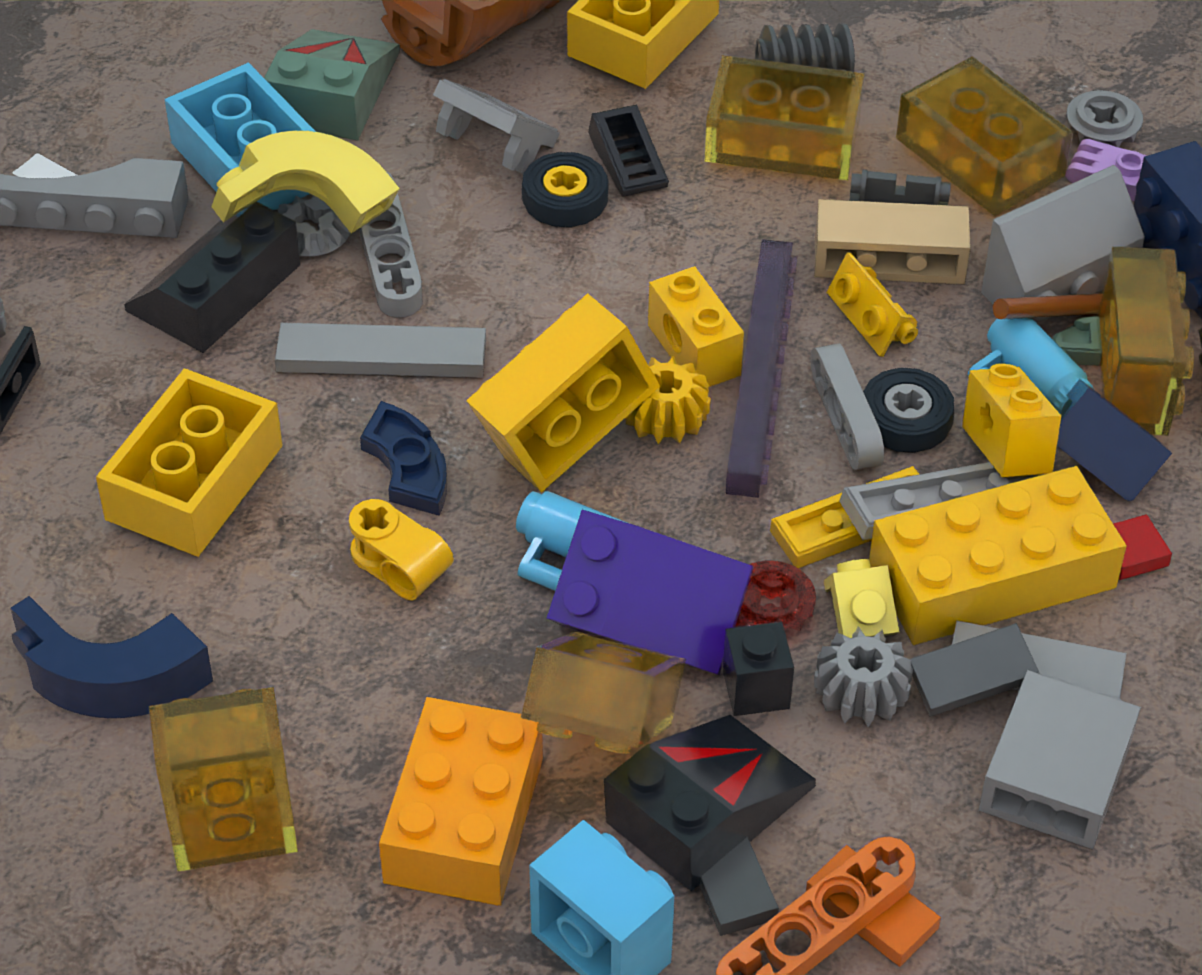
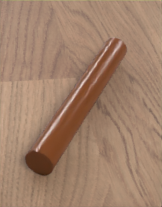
[993,294,1108,320]

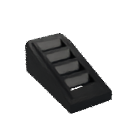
[588,104,669,197]

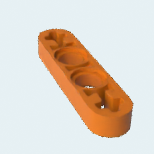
[716,837,916,975]

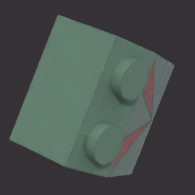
[264,29,400,140]

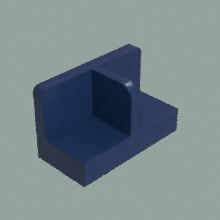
[1057,379,1172,501]

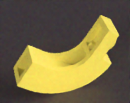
[211,131,400,234]

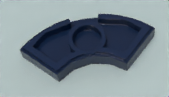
[360,401,447,516]

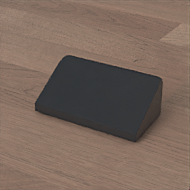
[0,326,41,434]

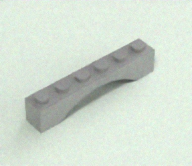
[0,158,189,238]

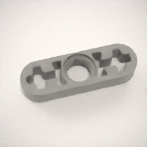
[810,343,884,470]

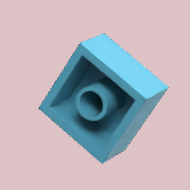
[529,820,675,975]

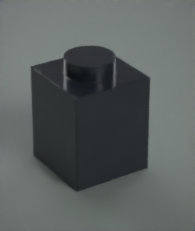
[723,622,794,716]

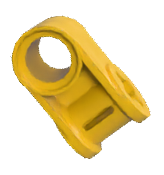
[349,499,454,601]

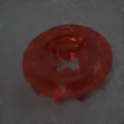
[736,560,816,631]

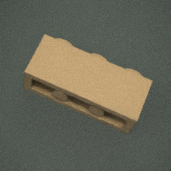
[814,199,970,284]

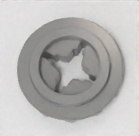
[1065,90,1143,147]
[278,196,350,256]

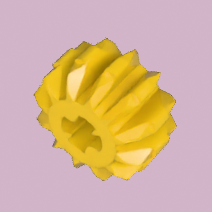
[625,356,711,445]

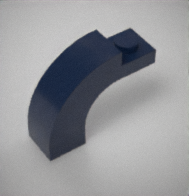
[10,596,213,718]

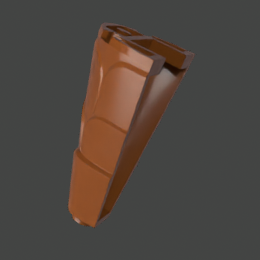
[381,0,562,66]

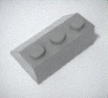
[981,165,1145,322]

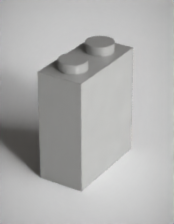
[978,670,1141,849]

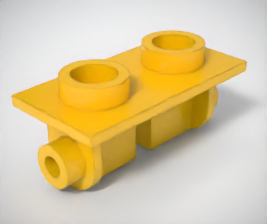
[826,253,918,357]

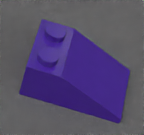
[547,509,754,675]

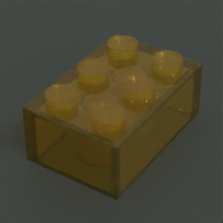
[704,55,865,180]
[896,56,1073,216]
[1098,247,1194,436]
[521,631,686,754]
[149,687,298,871]

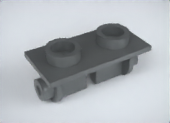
[849,169,951,205]

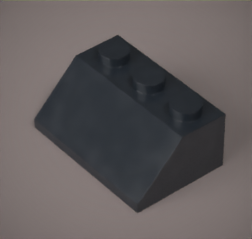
[124,201,300,353]

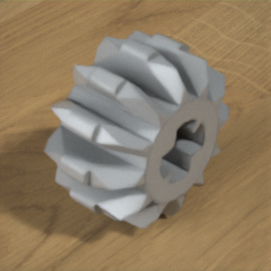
[814,626,913,727]

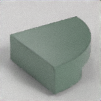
[1052,316,1102,366]

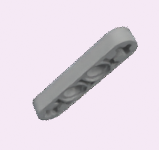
[359,171,423,318]

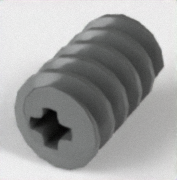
[755,23,855,85]

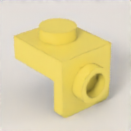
[824,559,899,638]

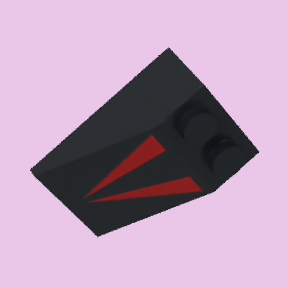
[604,715,816,892]

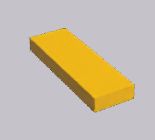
[770,466,919,569]

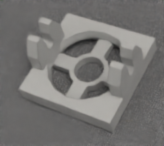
[433,79,560,174]

